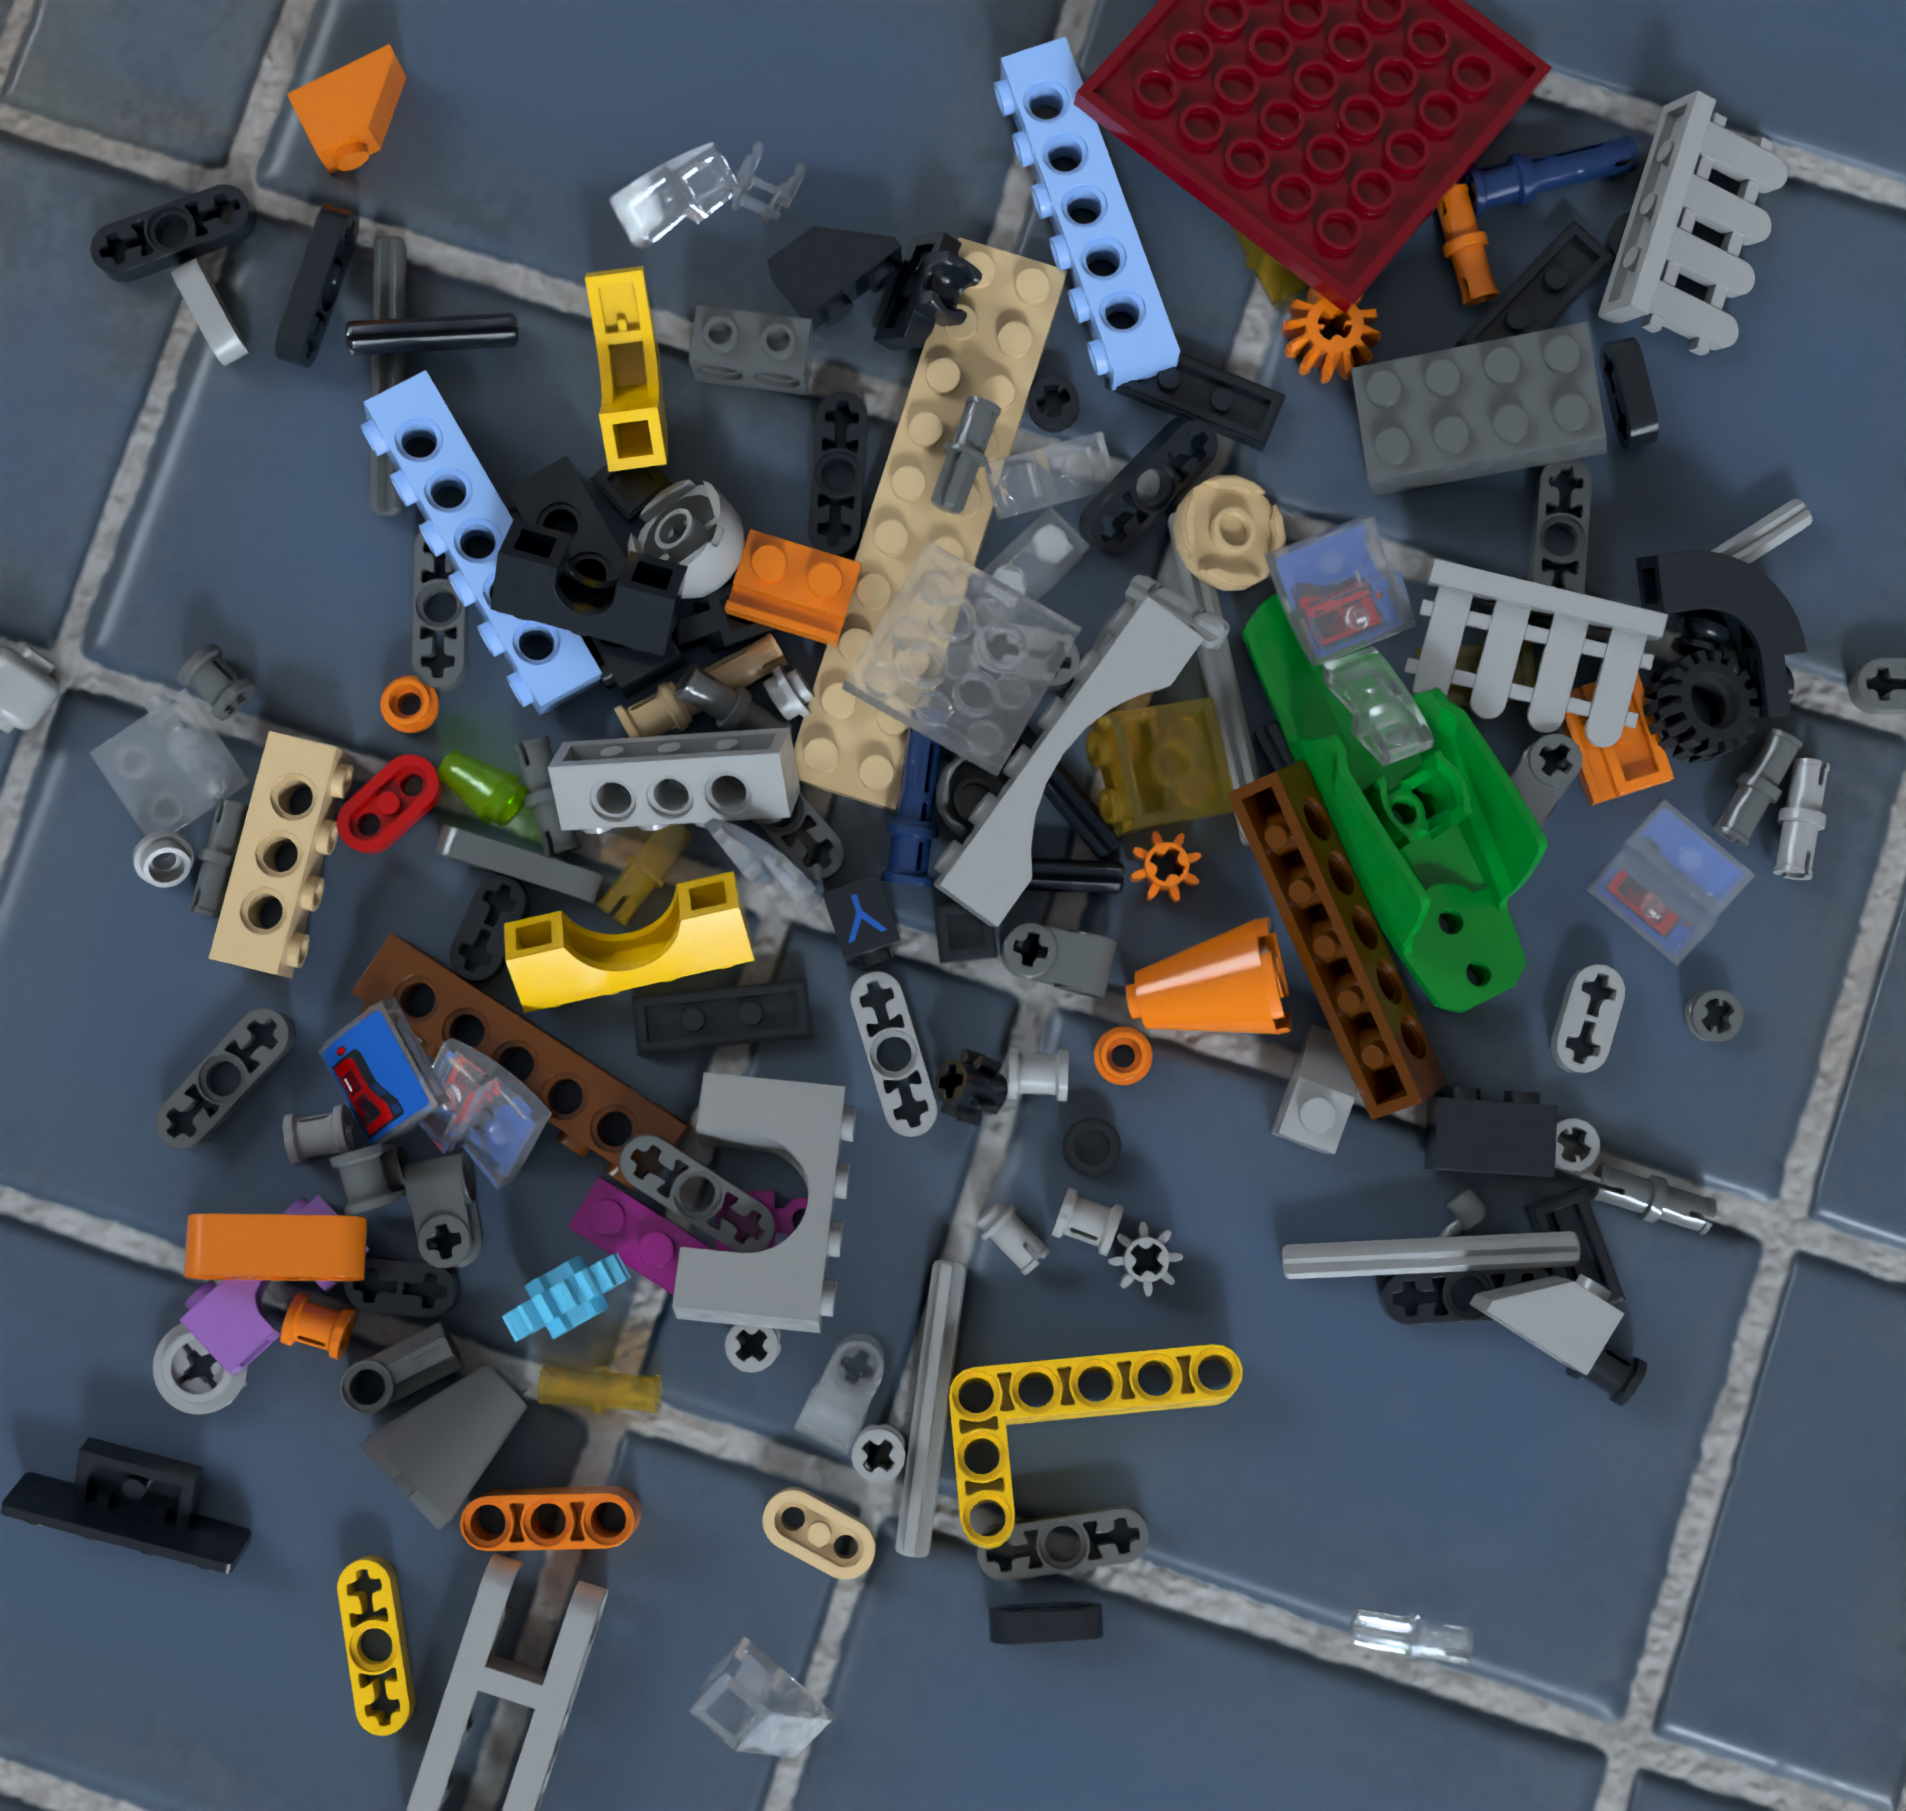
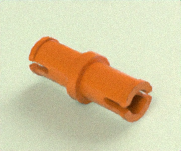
[1436,184,1499,307]

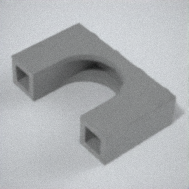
[672,1072,856,1333]

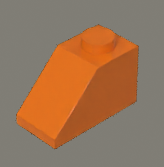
[287,44,407,174]

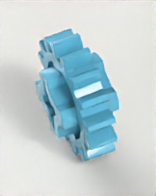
[502,1252,631,1342]

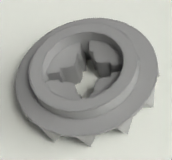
[153,1323,248,1415]

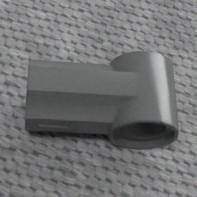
[339,1321,464,1415]

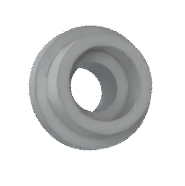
[763,665,815,721]
[133,831,194,888]

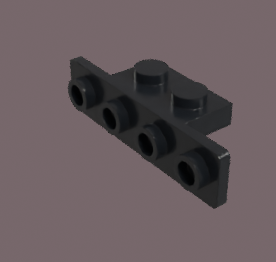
[1,1437,252,1574]

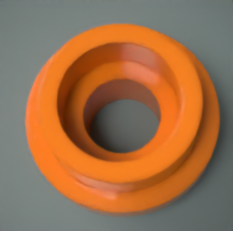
[380,675,440,734]
[1094,1027,1153,1086]

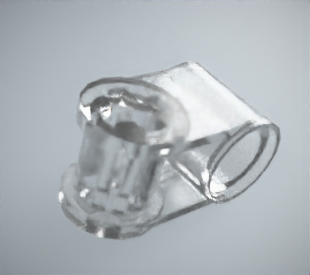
[794,1333,885,1455]

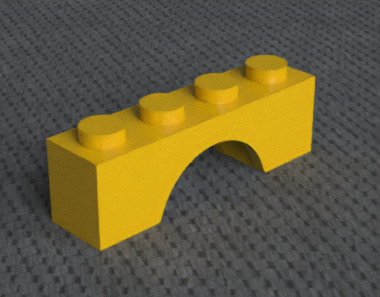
[504,871,754,1013]

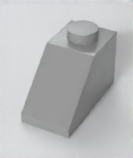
[1270,1024,1357,1154]
[1469,1274,1625,1375]

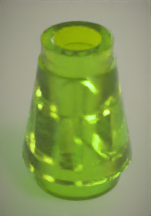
[438,750,527,826]

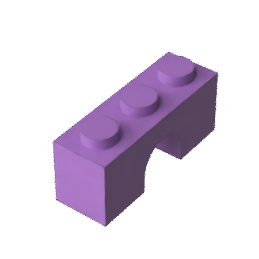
[179,1195,372,1376]

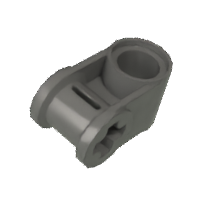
[1506,734,1582,828]
[1001,923,1117,999]
[329,1142,409,1216]
[404,1151,483,1268]

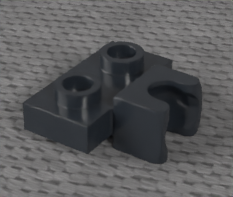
[873,232,982,350]

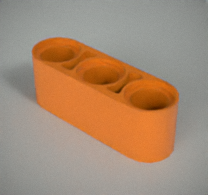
[184,1213,367,1281]
[460,1486,642,1551]

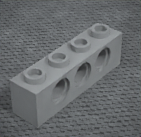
[548,727,800,834]

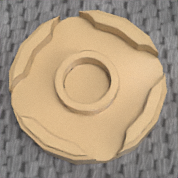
[1173,475,1286,591]

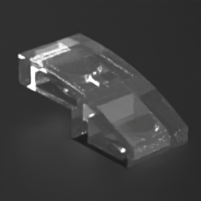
[609,142,742,251]
[984,431,1114,519]
[1322,646,1434,766]

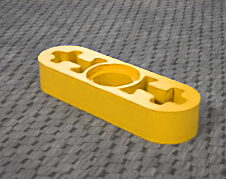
[337,1555,416,1736]

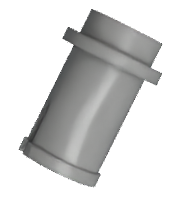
[976,1199,1051,1276]

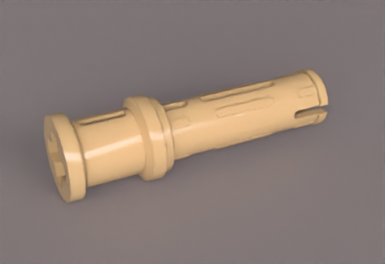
[614,633,788,738]

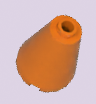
[1126,917,1292,1035]

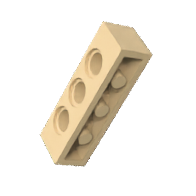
[208,731,354,979]

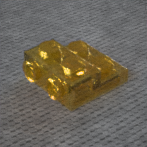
[1086,697,1234,836]

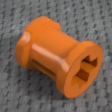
[280,1292,357,1360]

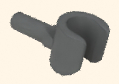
[1438,1187,1485,1237]

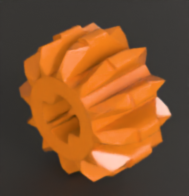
[1281,287,1381,384]

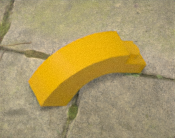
[585,266,668,472]

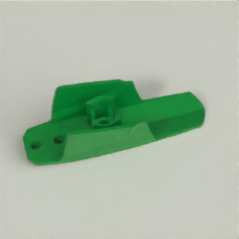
[1242,592,1547,1013]

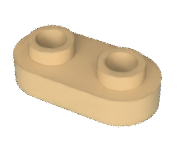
[762,1487,876,1579]

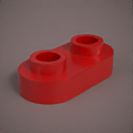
[337,754,443,854]

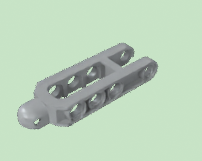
[406,1553,609,1811]

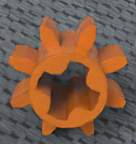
[1129,831,1202,904]

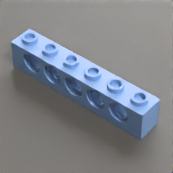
[994,36,1180,391]
[360,370,602,717]

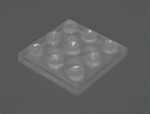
[842,541,1082,777]

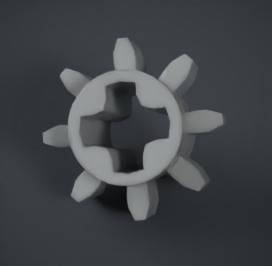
[1107,1221,1183,1297]

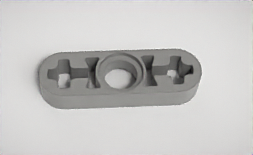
[850,971,938,1137]

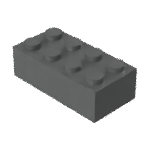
[1351,321,1607,496]

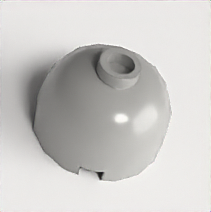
[627,479,746,599]

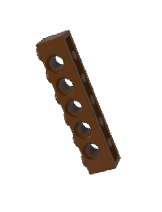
[1227,759,1447,1120]
[351,933,692,1189]

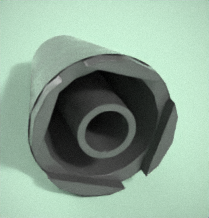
[359,1364,528,1531]

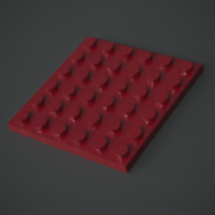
[1074,0,1552,314]

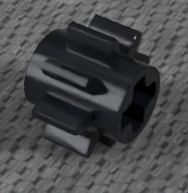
[935,1048,1008,1126]

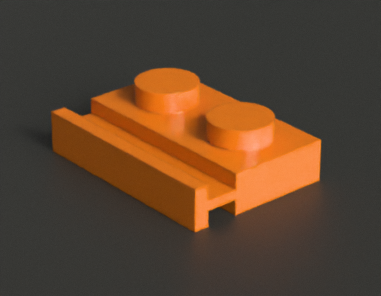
[725,529,862,647]
[1561,673,1674,807]

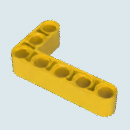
[949,1344,1243,1549]

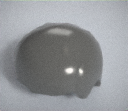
[935,748,1011,838]

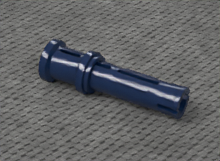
[1460,135,1639,217]
[880,707,947,887]

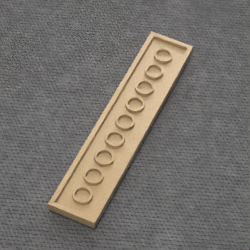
[794,237,1068,813]

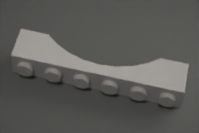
[933,596,1204,927]

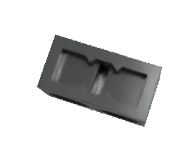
[689,305,816,395]

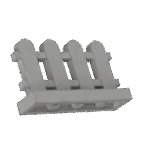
[1598,90,1788,356]
[1404,559,1668,748]

